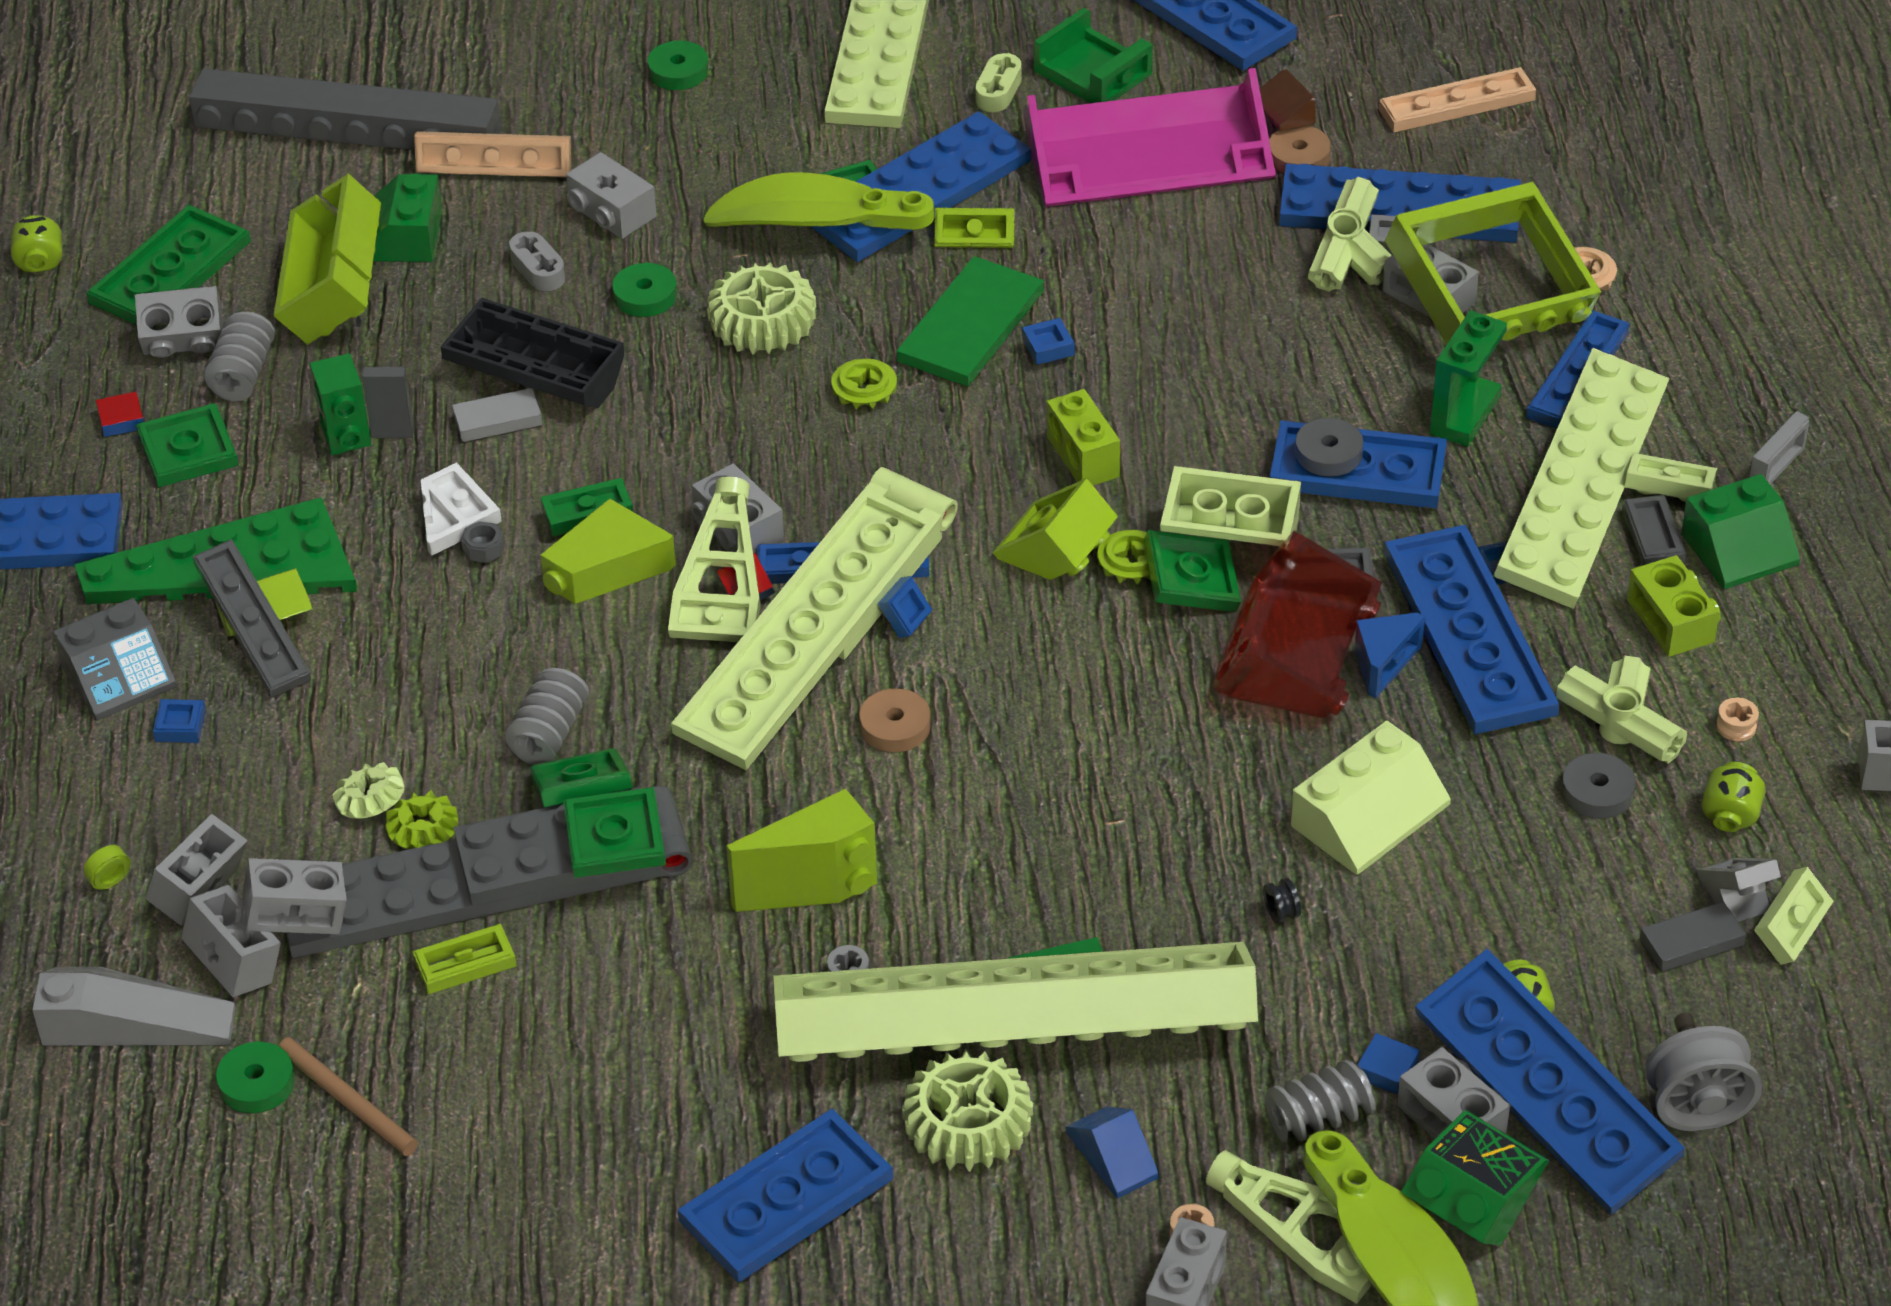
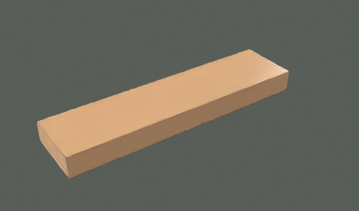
[1379,67,1536,133]
[414,132,571,177]

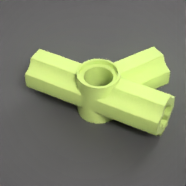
[1308,177,1392,292]
[1556,655,1687,764]

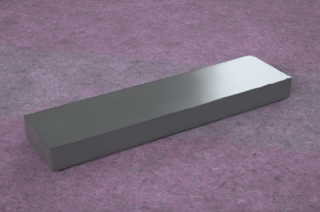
[193,539,311,698]

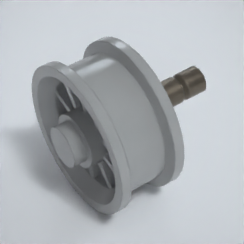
[1645,1013,1762,1131]

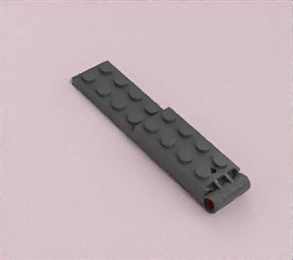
[287,786,693,958]

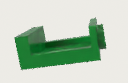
[1034,8,1153,104]
[1430,310,1507,447]

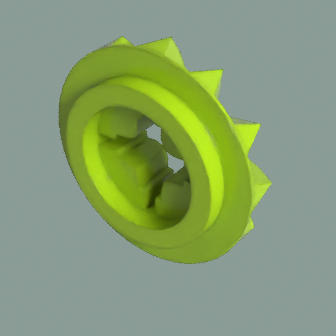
[831,358,897,410]
[1098,530,1151,585]
[386,790,458,849]

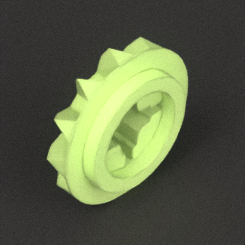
[332,762,405,819]

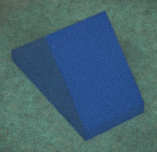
[1355,613,1425,698]
[1066,1107,1158,1199]

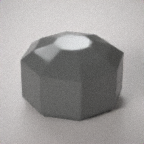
[461,522,505,563]

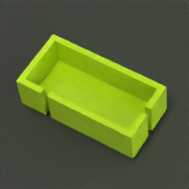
[274,174,381,345]

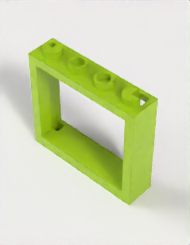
[1385,182,1601,345]

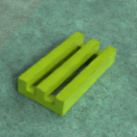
[412,923,517,995]

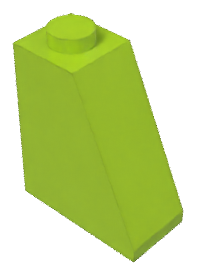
[540,499,676,604]

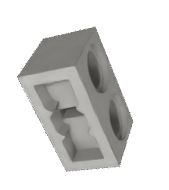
[1383,244,1479,317]
[135,286,223,357]
[691,463,784,555]
[242,858,347,934]
[1397,1047,1510,1139]
[1146,1217,1227,1306]

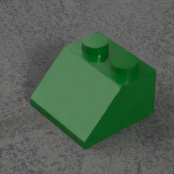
[373,173,443,262]
[1681,474,1800,590]

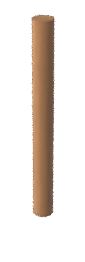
[279,1037,418,1156]

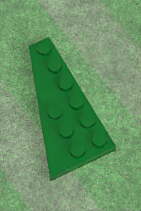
[74,497,358,604]

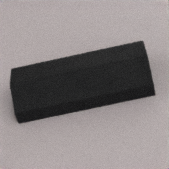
[440,297,625,408]

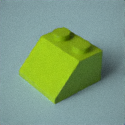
[993,478,1118,580]

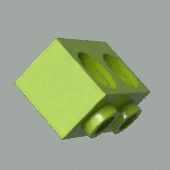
[1047,389,1120,486]
[1627,555,1721,657]

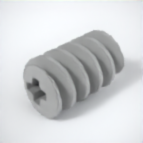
[204,311,275,402]
[505,668,589,765]
[1265,1060,1376,1143]

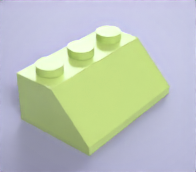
[1160,466,1301,548]
[1291,720,1451,875]

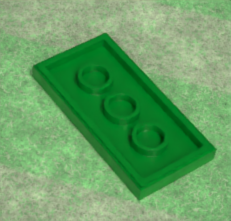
[86,204,251,328]
[896,256,1044,387]

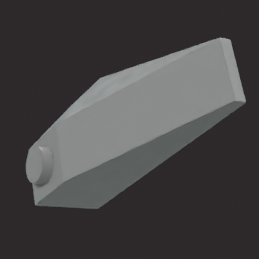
[32,967,236,1046]

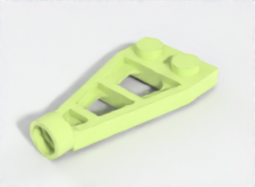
[668,477,761,642]
[1206,1150,1372,1304]

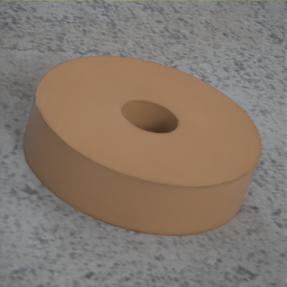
[1269,126,1331,174]
[859,688,931,752]

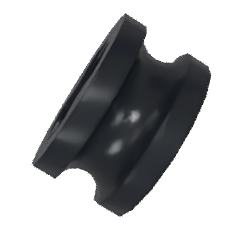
[1263,878,1301,924]

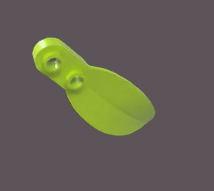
[704,172,934,230]
[1303,1131,1479,1306]

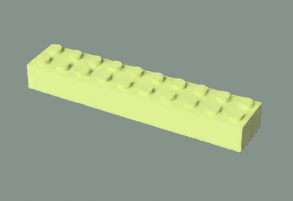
[773,942,1258,1062]

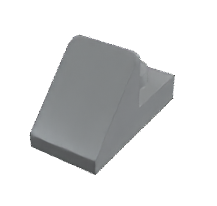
[1697,857,1781,922]

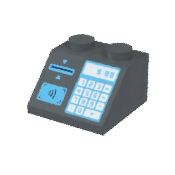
[53,598,177,721]

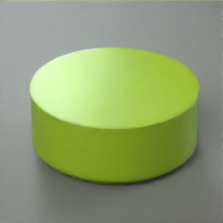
[83,845,131,890]

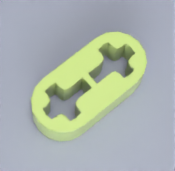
[976,53,1022,112]

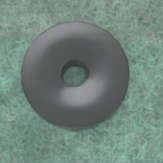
[1295,418,1363,476]
[1561,753,1636,819]

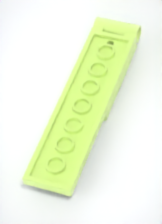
[671,467,958,770]

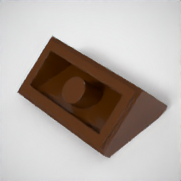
[1259,69,1316,131]

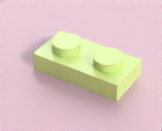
[1625,453,1717,502]
[1754,867,1834,965]

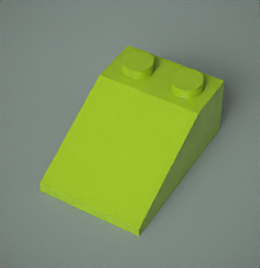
[726,789,877,912]

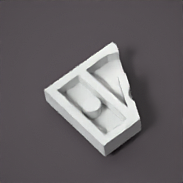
[421,462,502,555]

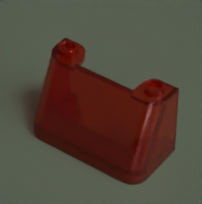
[1212,530,1382,719]

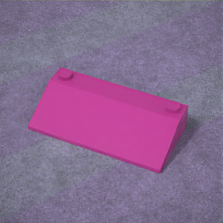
[1023,68,1276,207]

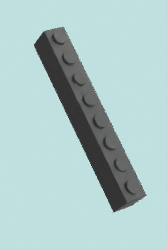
[189,69,502,150]

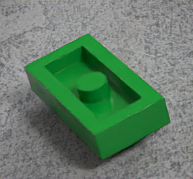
[540,477,634,537]

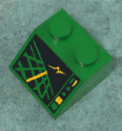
[1401,1110,1549,1246]

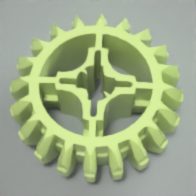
[707,262,816,355]
[902,1050,1033,1173]

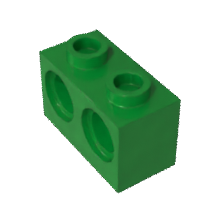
[309,353,372,456]

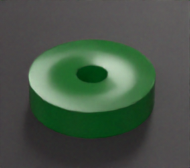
[647,40,709,90]
[612,263,677,317]
[216,1041,295,1113]

